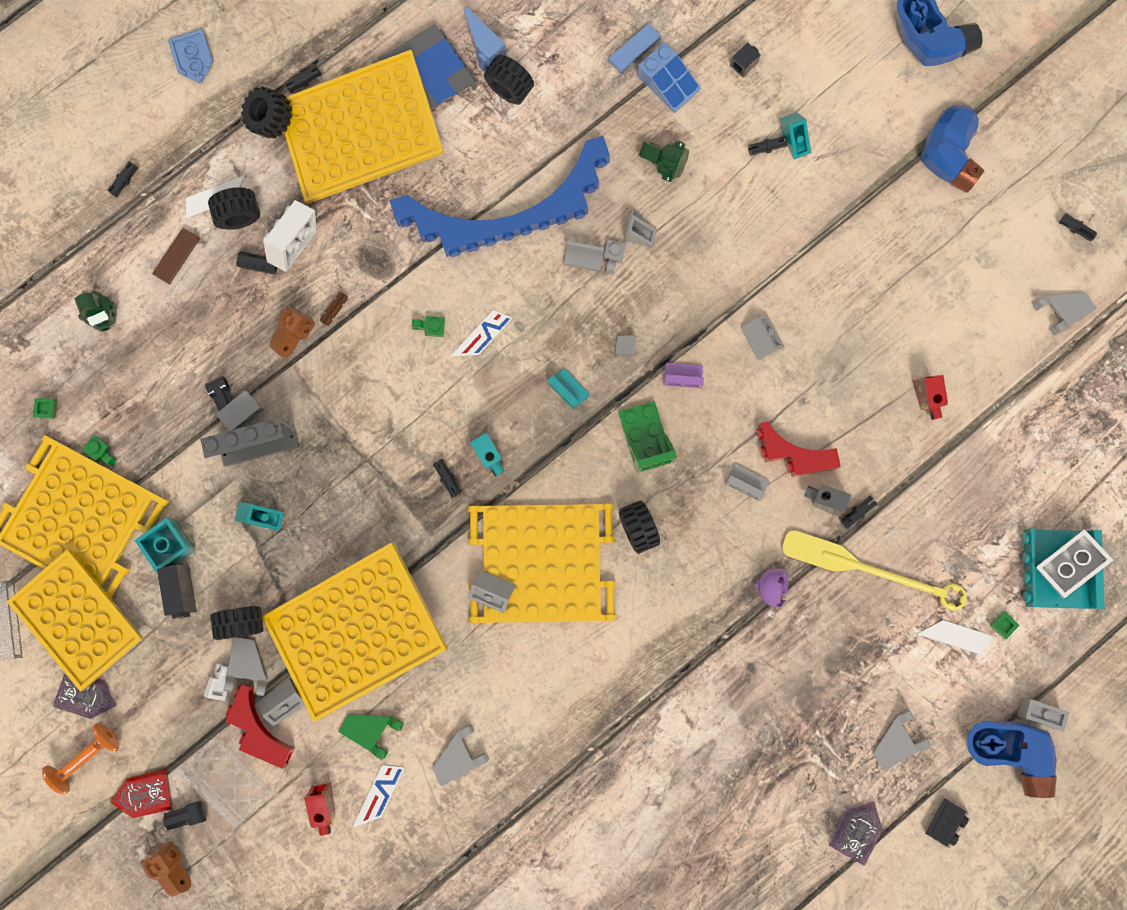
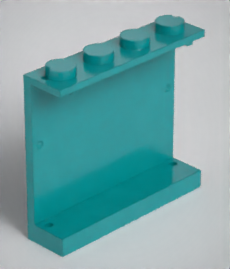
[1022,528,1105,609]

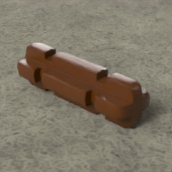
[320,292,348,326]

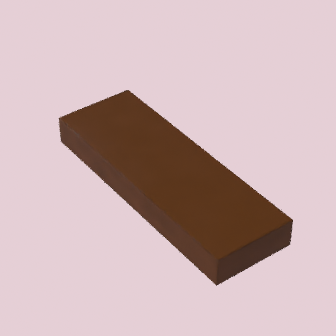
[152,228,200,285]

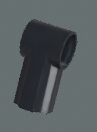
[205,376,233,411]
[163,800,207,831]

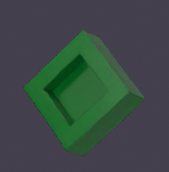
[33,398,57,419]
[989,611,1020,639]

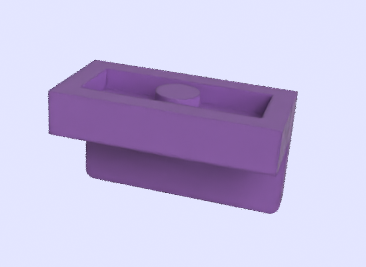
[664,363,704,388]

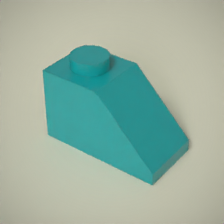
[780,112,811,159]
[234,502,284,531]

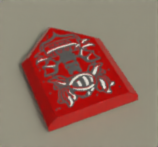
[110,769,173,818]

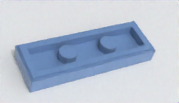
[608,24,661,74]

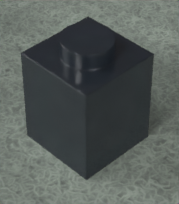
[730,42,761,77]

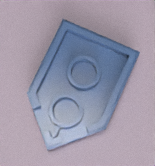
[168,29,213,84]

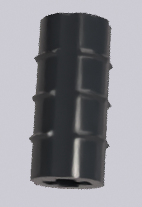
[236,251,278,275]

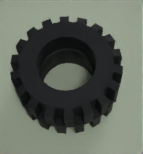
[484,55,534,105]
[241,86,292,139]
[208,187,260,230]
[619,500,660,554]
[210,606,264,640]

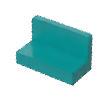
[547,369,590,410]

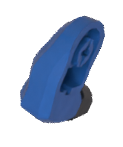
[896,0,983,66]

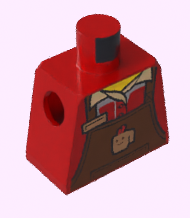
[912,375,948,420]
[304,783,335,836]

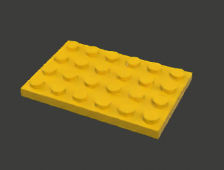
[7,550,144,692]

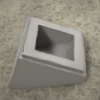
[615,335,637,357]

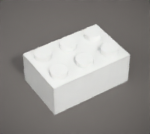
[263,200,317,272]
[1035,529,1113,599]

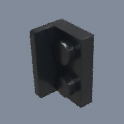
[925,798,970,848]

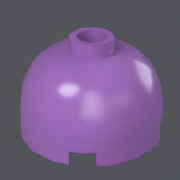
[756,568,788,608]

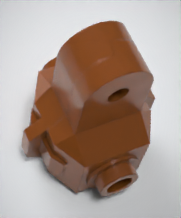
[270,305,315,357]
[140,842,191,897]

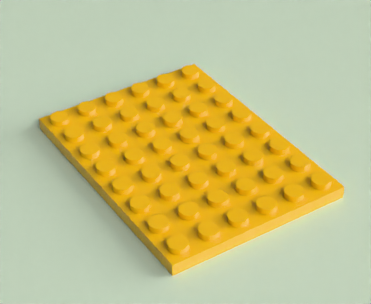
[284,50,445,204]
[262,542,448,722]

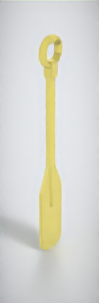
[782,530,967,611]

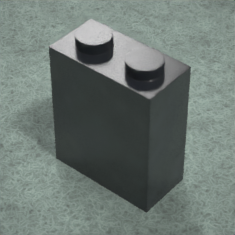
[157,565,197,619]

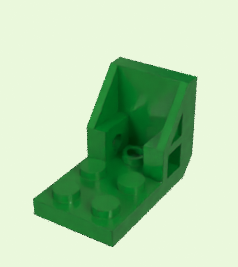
[618,401,677,473]

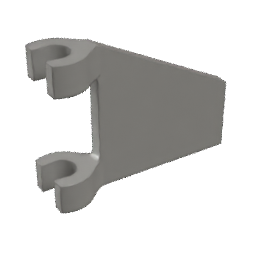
[1032,293,1097,335]
[224,637,267,696]
[873,709,931,771]
[432,724,489,786]

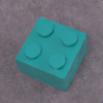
[134,518,196,572]

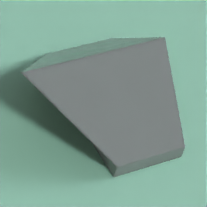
[624,207,657,247]

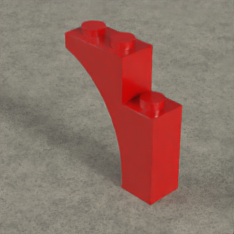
[756,421,841,477]
[225,683,295,769]

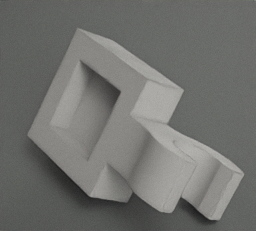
[603,240,626,274]

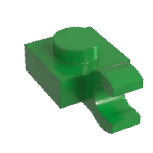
[411,316,445,337]
[82,435,117,466]

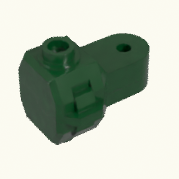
[638,140,689,182]
[74,291,118,332]

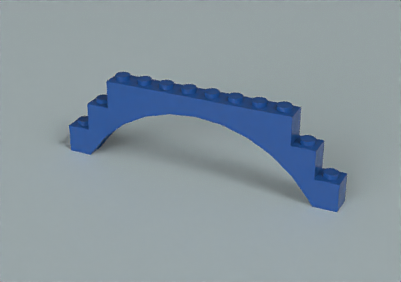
[389,136,610,257]

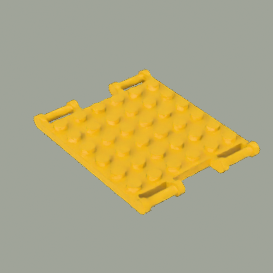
[0,435,169,600]
[468,504,617,623]

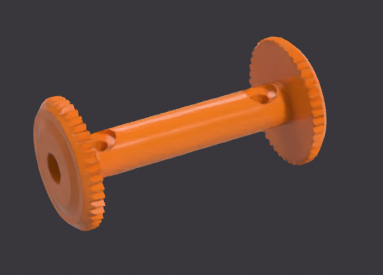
[42,724,119,794]

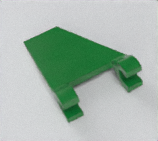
[338,714,404,760]

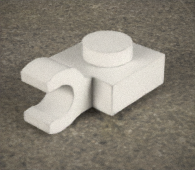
[204,663,228,701]

